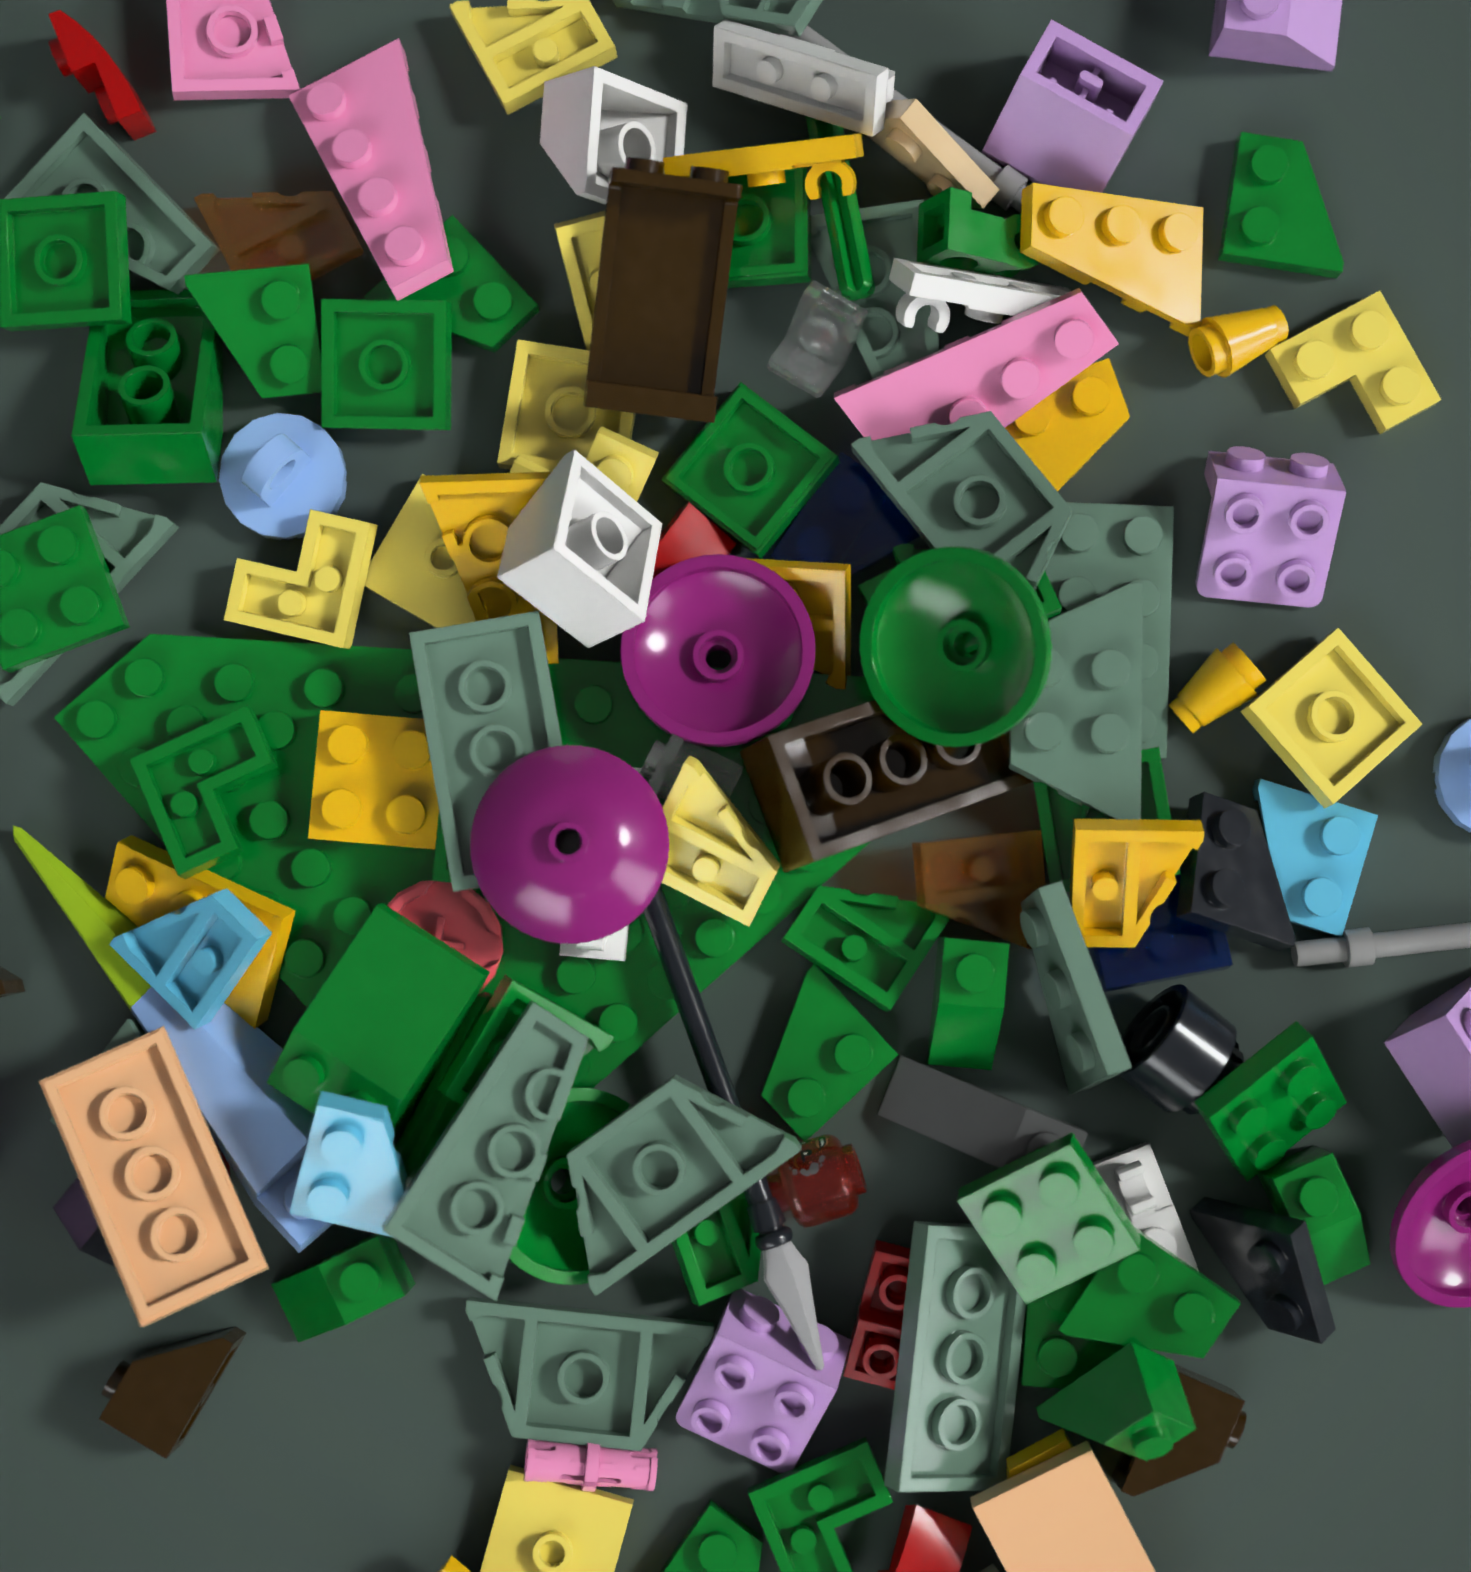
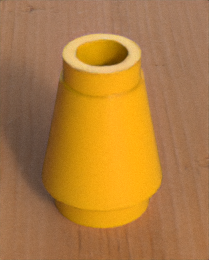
[1188,305,1288,378]
[1168,642,1266,733]

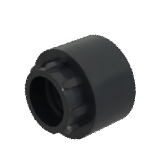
[1118,984,1244,1115]

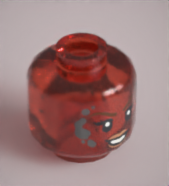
[767,1134,868,1228]

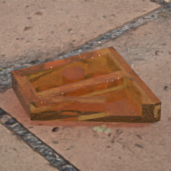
[194,191,365,280]
[912,829,1046,951]

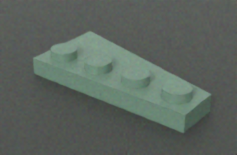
[382,1000,589,1301]

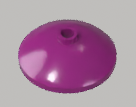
[621,554,816,747]
[470,745,669,944]
[1389,1140,1471,1308]

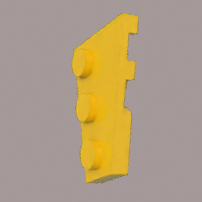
[1020,183,1203,337]
[419,472,559,664]
[105,835,296,1029]

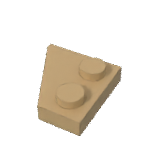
[866,98,999,209]

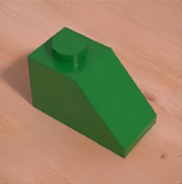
[927,937,1010,1070]
[1257,1145,1371,1285]
[271,1233,416,1343]
[1036,1342,1196,1461]

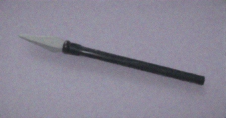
[643,885,824,1370]

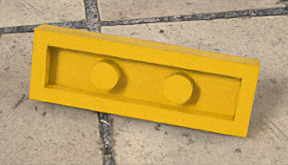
[663,133,864,200]

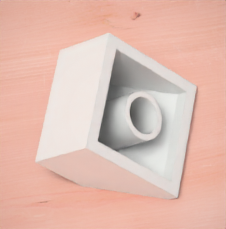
[497,449,662,648]

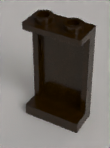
[583,157,743,423]

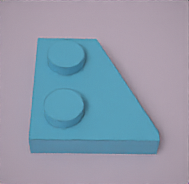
[1253,779,1378,937]
[109,888,272,1029]
[289,1091,407,1238]

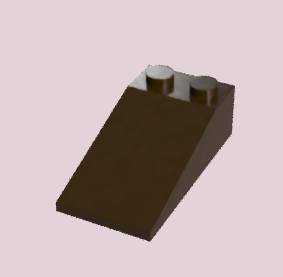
[740,700,1034,873]

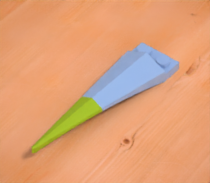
[13,825,333,1253]

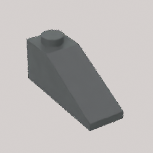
[877,1055,1088,1168]

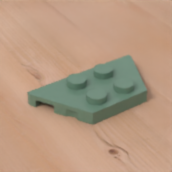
[851,411,1072,591]
[0,482,179,706]
[1009,582,1143,819]
[567,1074,802,1296]
[466,1296,715,1451]

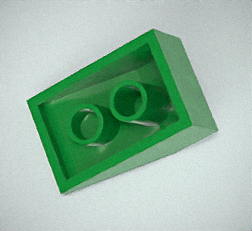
[71,289,223,485]
[266,903,490,1139]

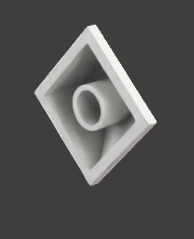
[540,66,687,205]

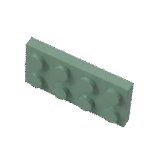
[1045,502,1174,760]
[409,611,580,892]
[884,1221,1026,1492]

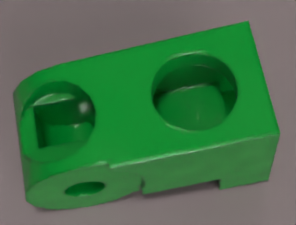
[916,187,1039,278]

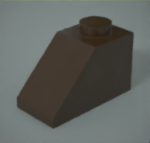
[99,1327,246,1459]
[1111,1364,1247,1497]

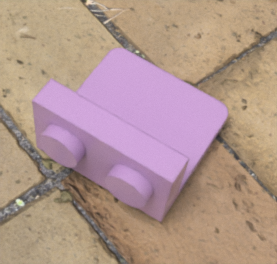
[1195,446,1347,608]
[676,1289,851,1473]

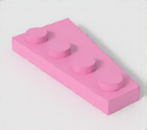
[166,0,300,100]
[288,38,454,301]
[834,288,1119,441]

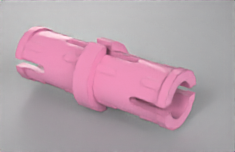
[524,1439,658,1492]

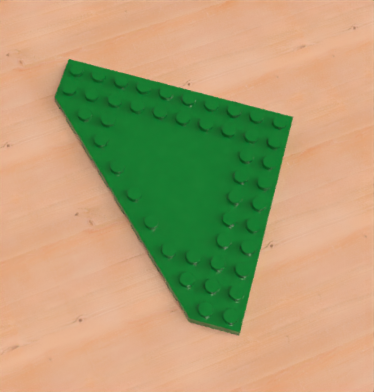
[54,634,875,1128]

